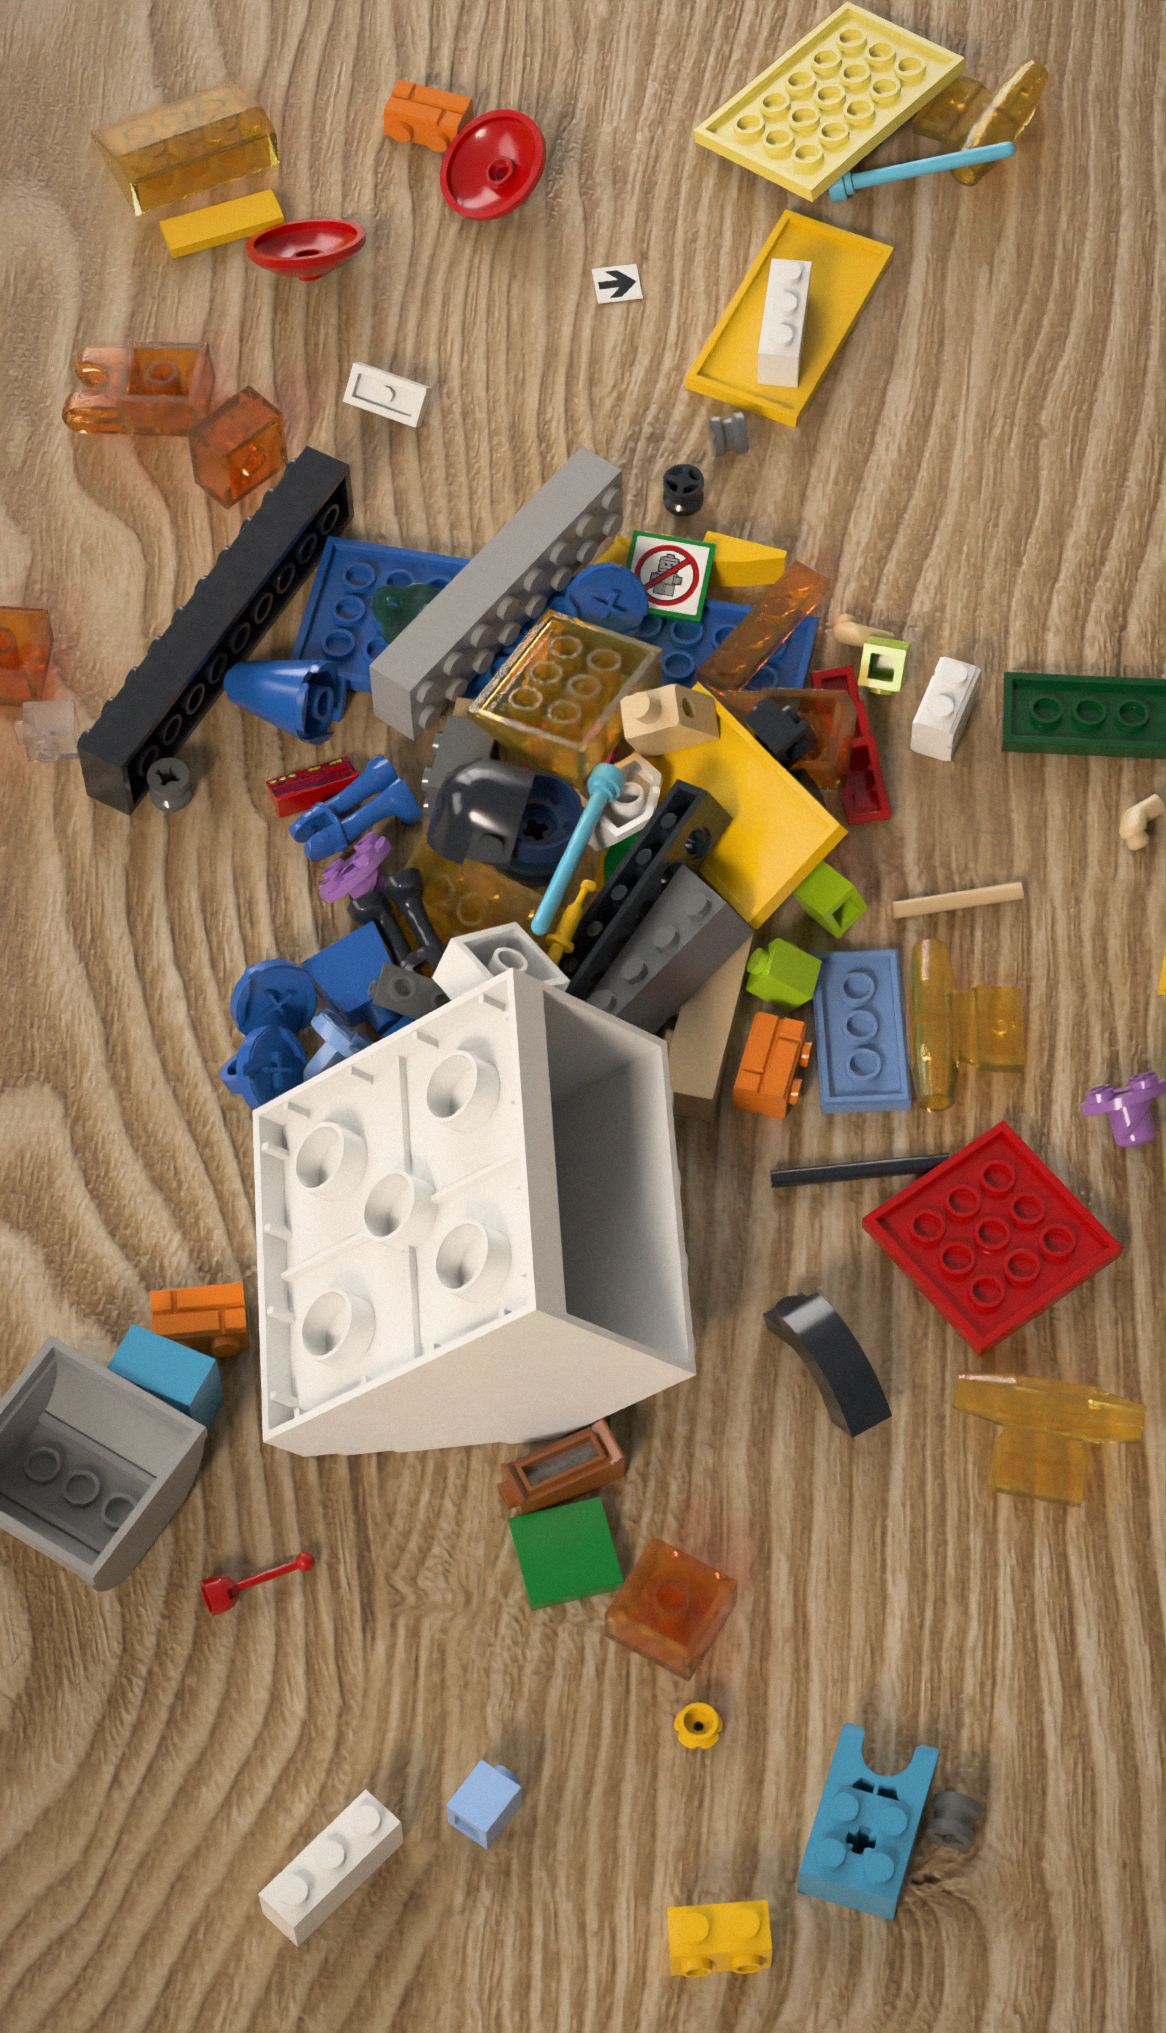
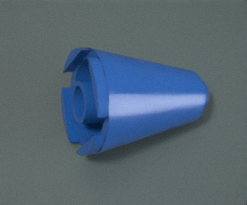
[224,660,347,745]

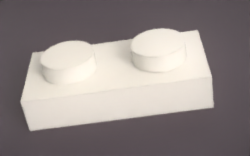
[342,362,432,428]

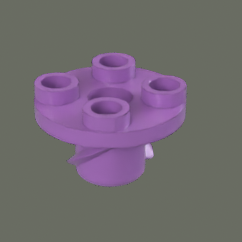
[318,831,392,903]
[1079,1071,1166,1147]

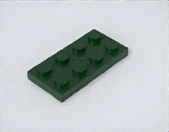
[1002,672,1166,759]

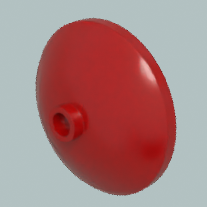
[440,109,547,221]
[246,218,366,281]

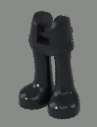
[347,867,448,976]

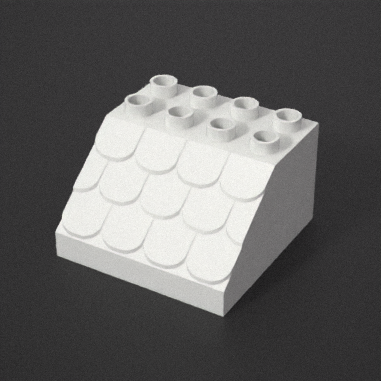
[252,967,696,1457]

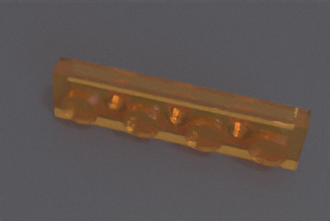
[697,560,830,701]

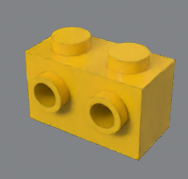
[667,1900,772,1978]

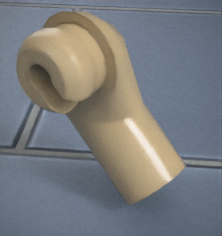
[832,614,894,648]
[1119,794,1165,851]

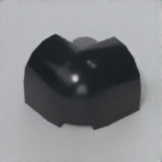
[427,758,536,870]

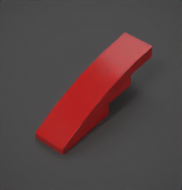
[810,665,891,827]

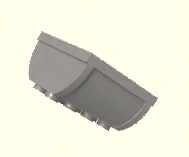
[0,1335,208,1592]

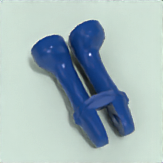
[289,754,423,862]

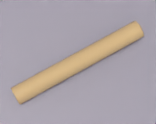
[891,882,1024,919]

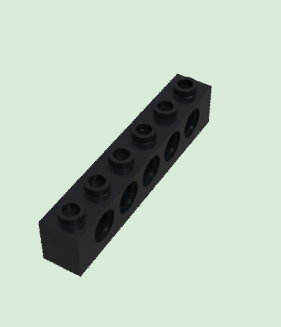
[557,779,733,1002]

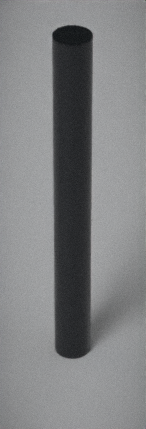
[770,1153,951,1188]

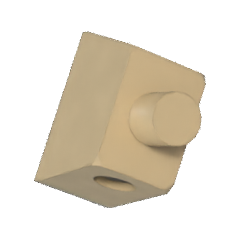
[620,684,720,759]

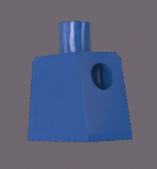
[300,921,400,1035]

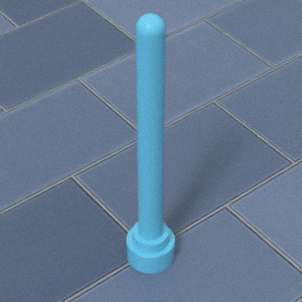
[828,141,1016,203]
[531,763,626,935]

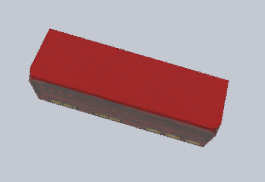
[266,756,359,818]

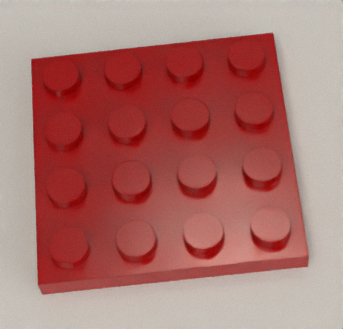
[862,1120,1123,1357]

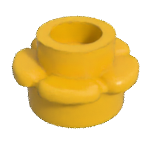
[674,1702,723,1749]

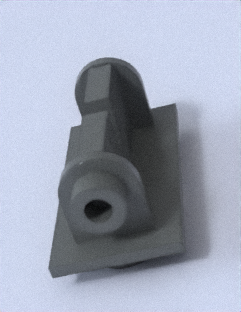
[367,962,452,1020]

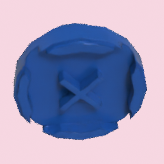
[564,562,649,648]
[230,958,317,1036]
[219,1025,307,1110]

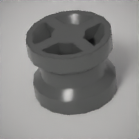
[708,412,748,457]
[147,757,193,812]
[925,1791,982,1849]

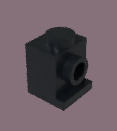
[744,697,819,770]

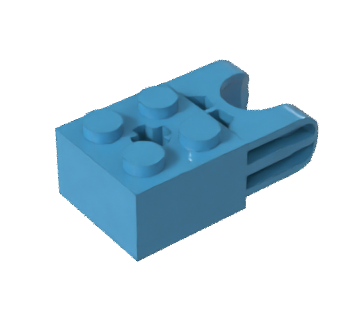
[797,1723,939,1921]

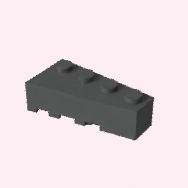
[585,864,754,1035]

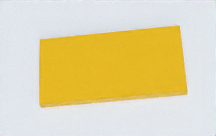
[685,209,894,428]
[631,682,848,929]

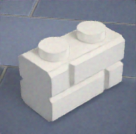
[910,657,981,761]

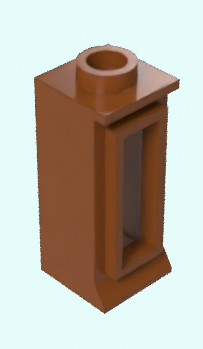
[497,1418,625,1516]

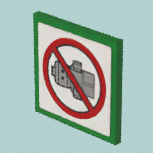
[626,530,716,624]

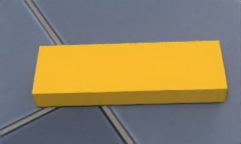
[159,189,285,259]

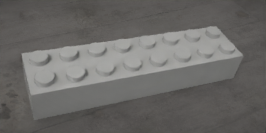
[369,446,624,741]

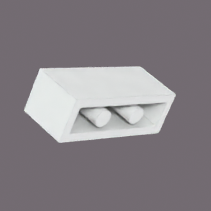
[757,258,812,388]
[258,1789,404,1947]

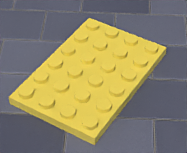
[694,2,966,202]

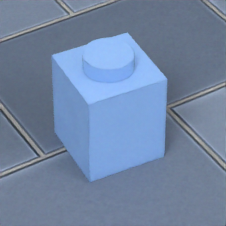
[446,1759,523,1850]

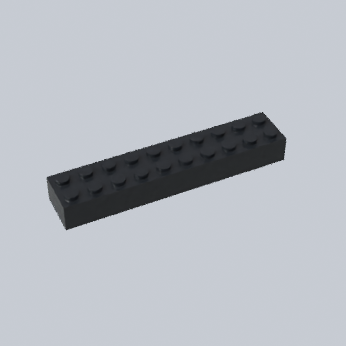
[77,446,354,816]

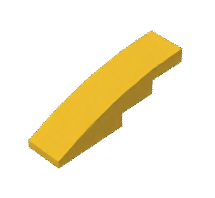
[615,531,787,587]

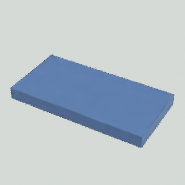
[809,949,912,1114]

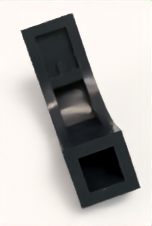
[762,1292,892,1438]

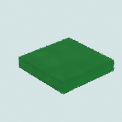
[508,1497,624,1611]

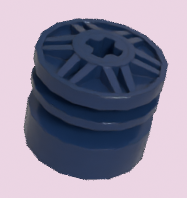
[494,771,584,888]

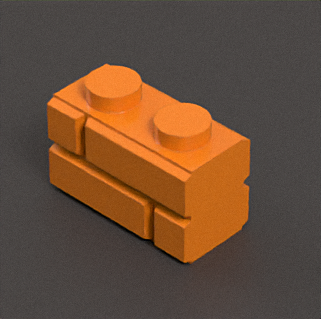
[383,80,474,152]
[733,1012,814,1120]
[150,1282,250,1357]

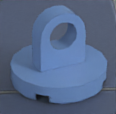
[303,1008,375,1082]

